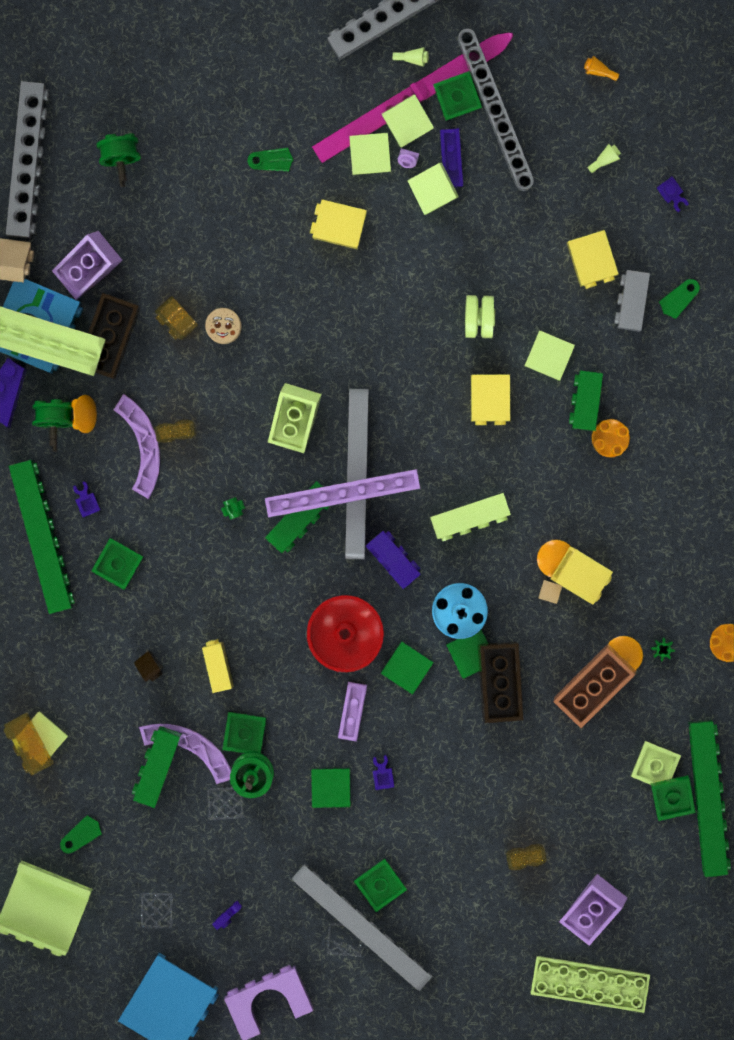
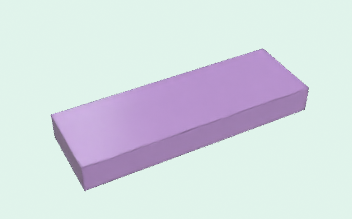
[338,681,367,742]

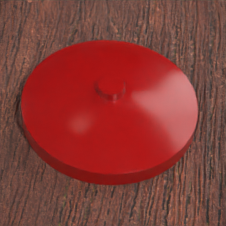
[307,595,384,672]

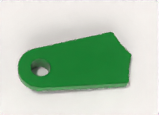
[248,148,293,172]
[659,279,700,319]
[60,815,102,853]

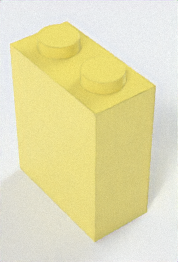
[310,200,367,250]
[567,230,618,289]
[471,375,510,425]
[551,546,613,605]
[202,639,234,693]

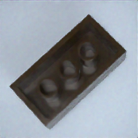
[88,293,141,379]
[478,642,523,723]

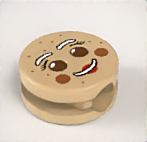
[205,308,242,344]

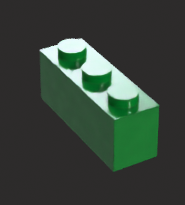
[569,371,603,431]

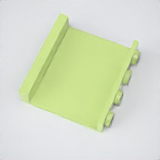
[0,861,93,956]

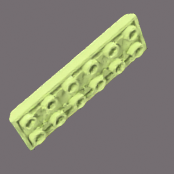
[0,307,106,376]
[531,956,650,1013]

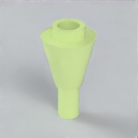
[393,47,429,67]
[587,144,621,173]

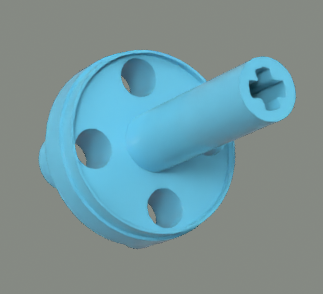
[432,583,488,639]

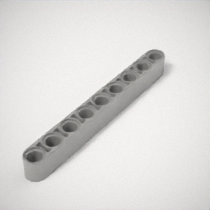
[458,29,534,191]
[345,388,369,560]
[292,864,433,991]

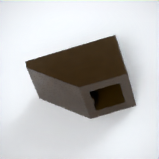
[134,650,164,682]

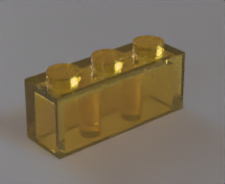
[4,713,54,776]

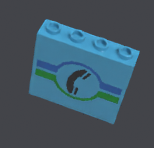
[0,279,83,374]

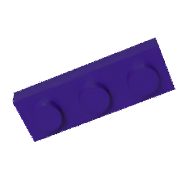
[440,128,463,188]

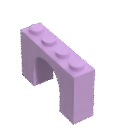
[224,965,314,1040]

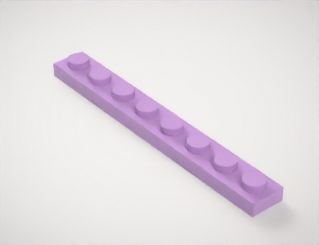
[265,469,420,518]

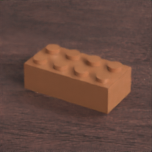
[553,644,636,728]

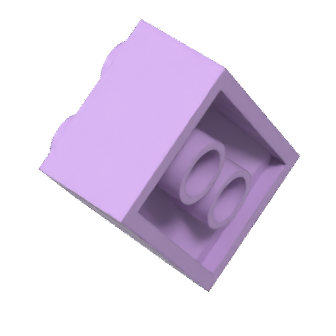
[52,231,122,300]
[559,874,627,946]

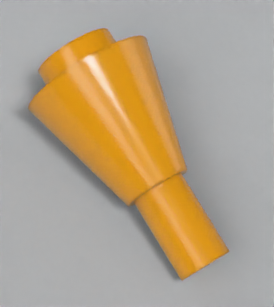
[584,56,619,81]

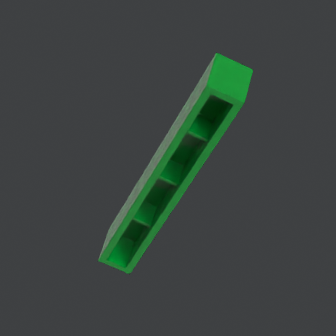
[9,460,75,614]
[688,720,731,877]

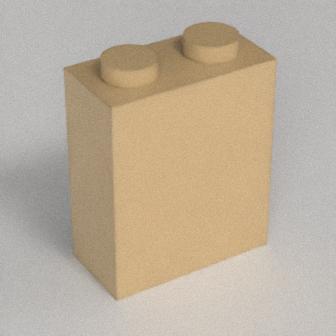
[0,238,34,283]

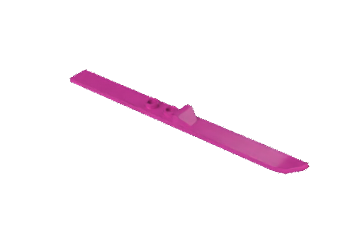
[312,33,513,163]

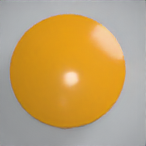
[72,395,97,433]
[592,419,630,457]
[537,540,570,577]
[710,624,734,662]
[608,636,643,670]

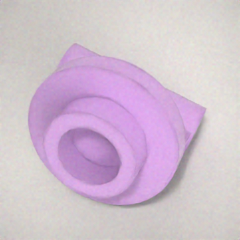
[398,148,419,168]

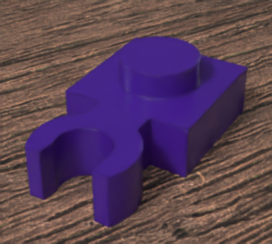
[656,177,689,212]
[73,481,101,518]
[373,755,395,790]
[212,901,242,930]

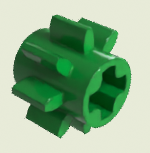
[221,497,245,520]
[650,637,675,662]

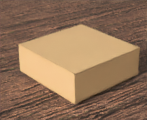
[538,580,562,604]

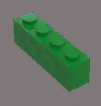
[265,481,330,553]
[131,726,182,808]

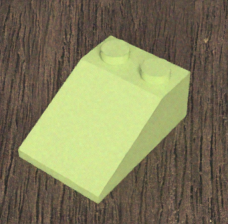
[268,383,322,453]

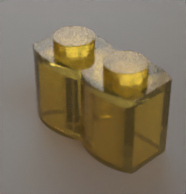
[155,296,198,340]
[155,420,196,443]
[505,844,547,870]

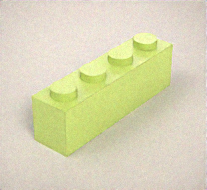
[430,493,511,542]

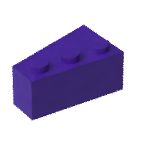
[0,358,27,428]
[366,531,421,589]

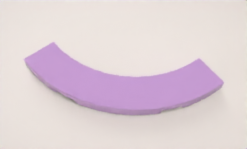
[114,394,160,499]
[139,724,232,784]

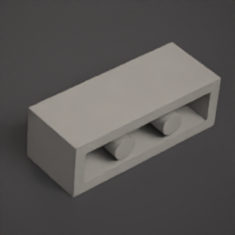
[614,270,650,332]

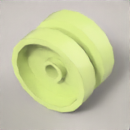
[465,295,495,338]

